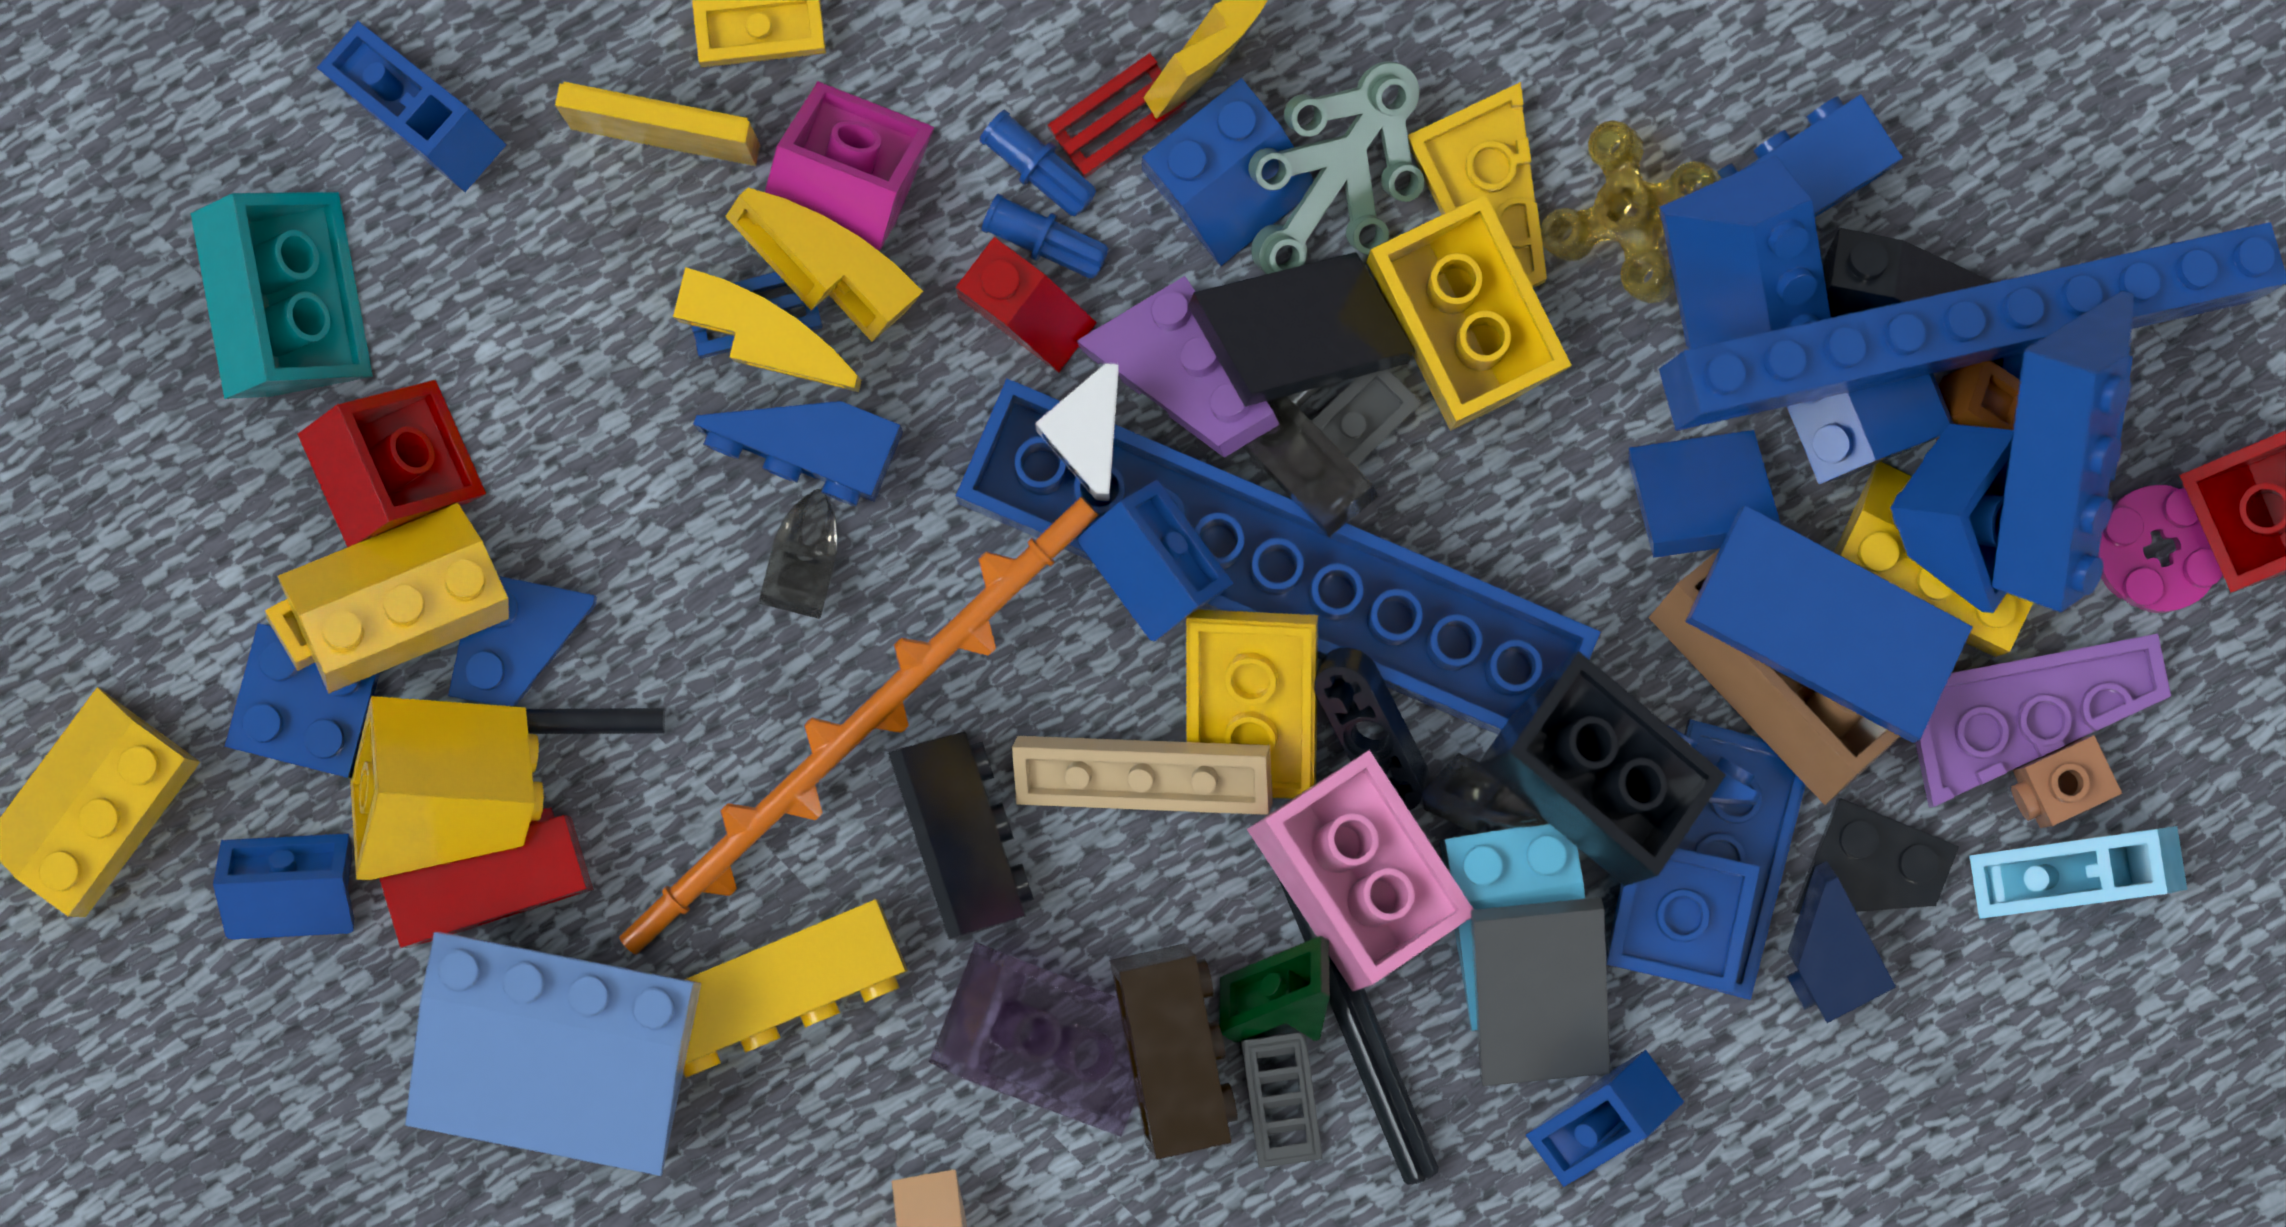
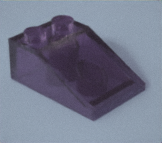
[929,942,1137,1137]

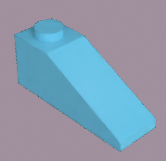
[1969,826,2188,919]

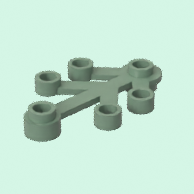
[1249,61,1424,274]

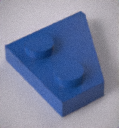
[448,576,597,707]

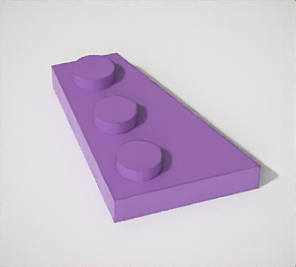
[1077,276,1280,458]

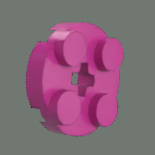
[2098,485,2223,613]

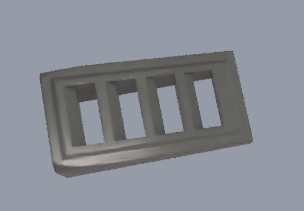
[1240,1032,1323,1168]

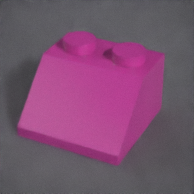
[765,81,934,251]

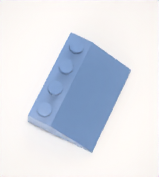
[405,932,701,1176]

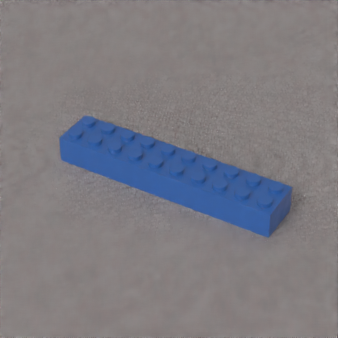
[955,378,1601,735]

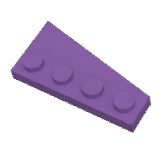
[1915,634,2171,808]

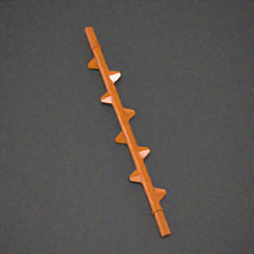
[619,496,1099,955]

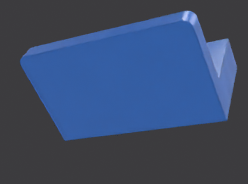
[1078,479,1234,641]
[213,833,355,939]

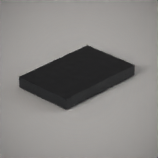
[1188,252,1415,407]

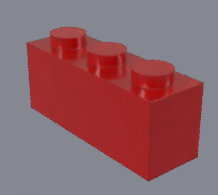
[379,808,594,948]

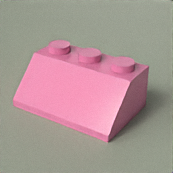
[1247,750,1474,991]

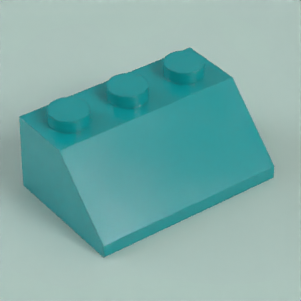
[190,192,373,399]

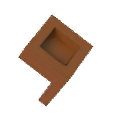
[1936,361,2021,440]

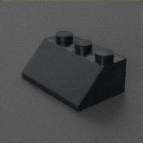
[1478,651,1726,886]
[888,732,1034,940]

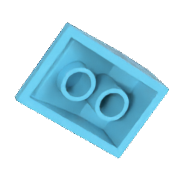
[1439,822,1585,1031]

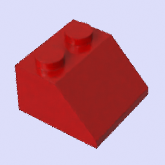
[297,379,486,547]
[2179,430,2286,593]

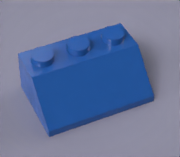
[1659,156,1831,349]

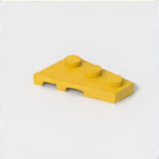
[1408,82,1547,288]

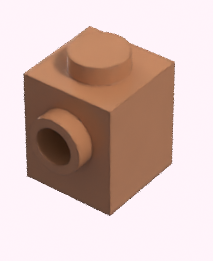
[2011,735,2122,828]

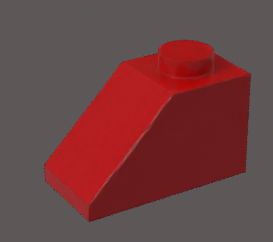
[955,237,1097,373]

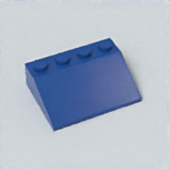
[1992,291,2134,612]

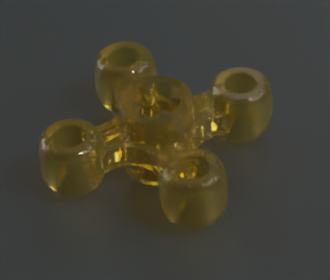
[1540,120,1722,304]

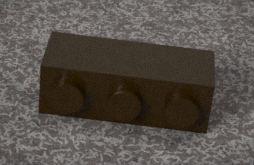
[1110,943,1238,1160]

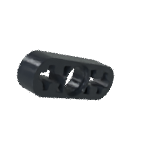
[1314,647,1429,811]

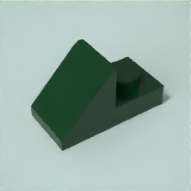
[1219,936,1329,1043]

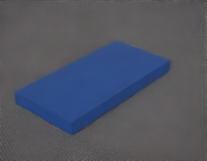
[1685,505,1973,743]
[1677,719,1805,1000]

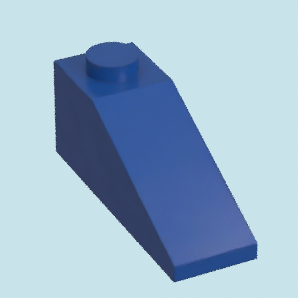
[317,21,506,192]

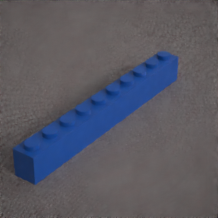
[1659,222,2286,431]

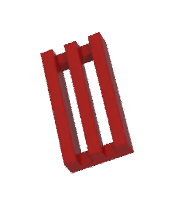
[1047,53,1187,178]

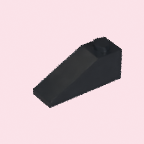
[1823,228,1994,318]

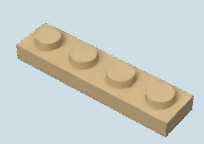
[1012,736,1273,815]

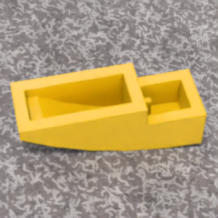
[725,187,923,342]
[673,267,862,392]

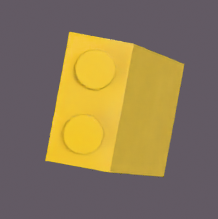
[350,696,544,880]

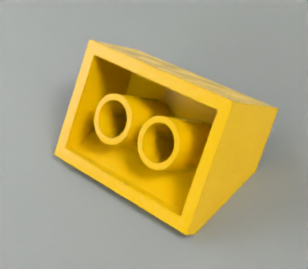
[1367,194,1572,431]
[1834,462,2033,657]
[278,503,509,693]
[0,687,200,917]

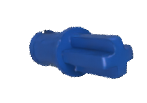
[979,110,1096,216]
[981,193,1108,279]

